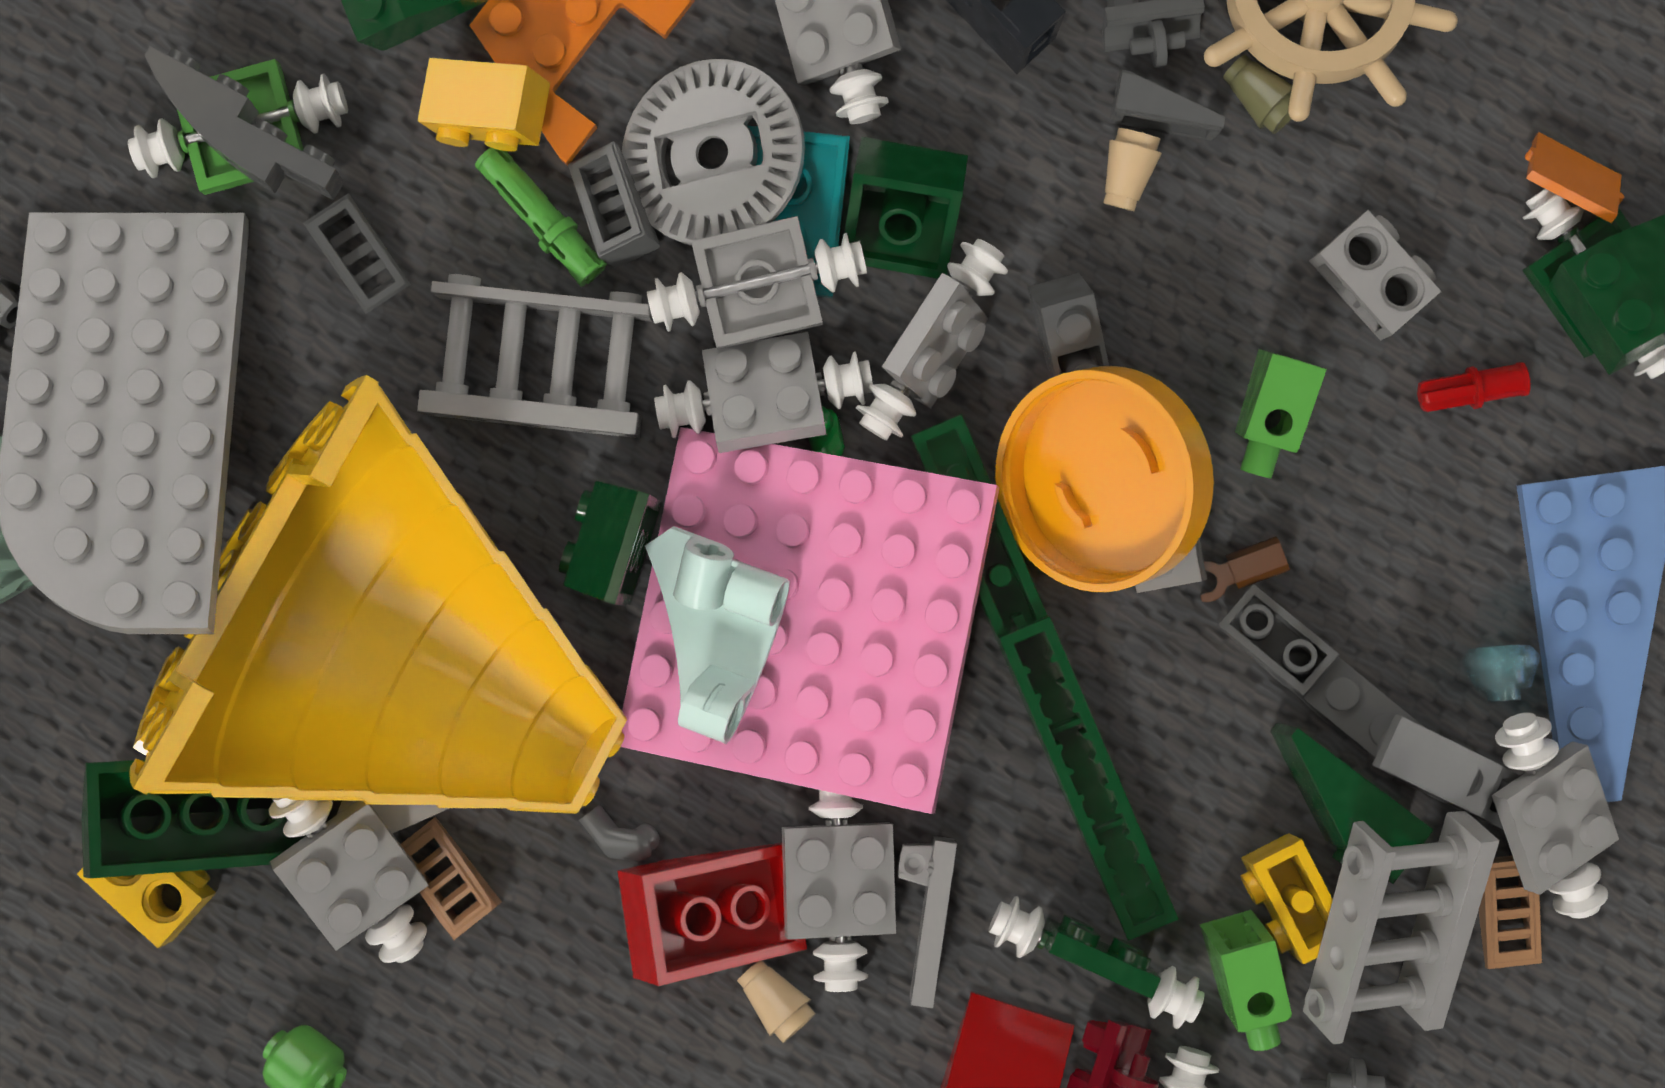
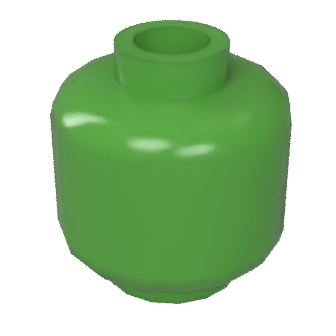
[263,1024,347,1088]

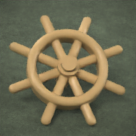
[1204,0,1458,122]

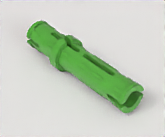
[475,147,607,287]

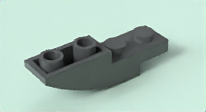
[144,46,344,200]
[1218,584,1424,759]

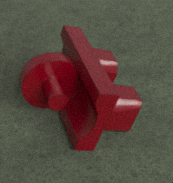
[1067,1020,1159,1088]

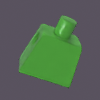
[1235,349,1327,479]
[1200,910,1292,1051]

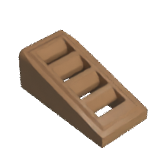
[400,817,502,940]
[1479,856,1542,969]

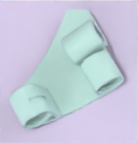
[645,526,790,744]

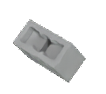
[1309,210,1441,341]

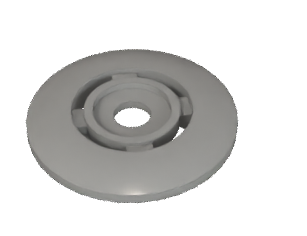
[622,59,805,245]

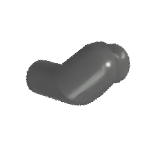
[578,804,660,862]

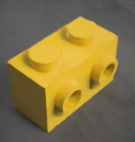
[418,58,550,151]
[1240,833,1333,964]

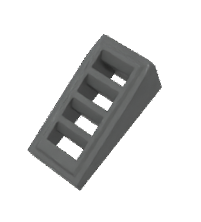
[1110,69,1225,141]
[568,141,660,268]
[303,193,411,314]

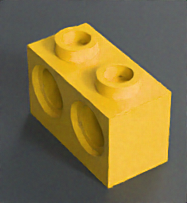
[77,868,216,948]

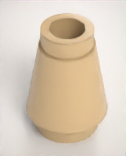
[1103,128,1162,211]
[737,960,816,1043]

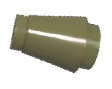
[1223,54,1292,134]

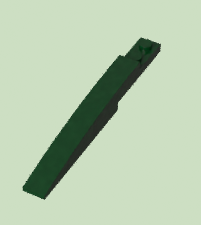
[910,414,1179,941]

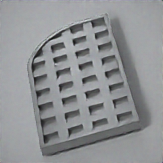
[0,213,249,634]

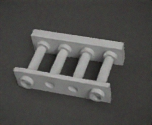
[417,274,653,438]
[1303,811,1500,1044]

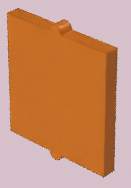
[1524,132,1625,223]

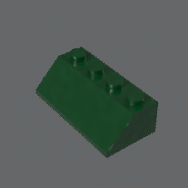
[81,759,307,879]

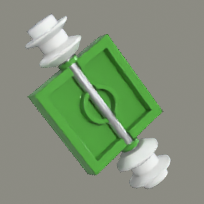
[128,59,348,195]

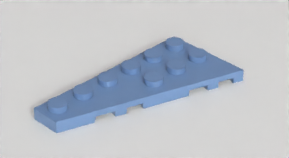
[1517,466,1665,802]

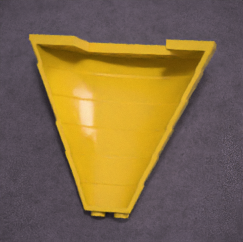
[129,375,627,814]

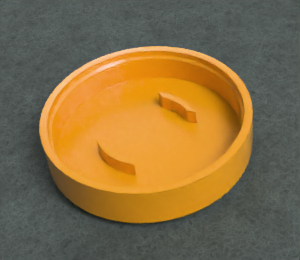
[995,366,1214,592]

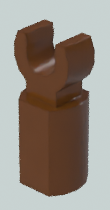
[1200,536,1290,602]

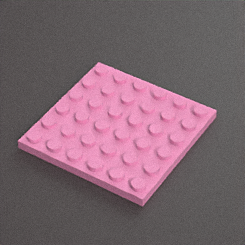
[621,427,1000,814]

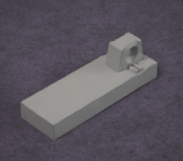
[898,836,957,1008]

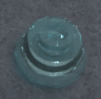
[1462,644,1540,701]

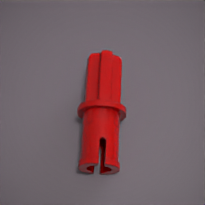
[1417,362,1531,412]

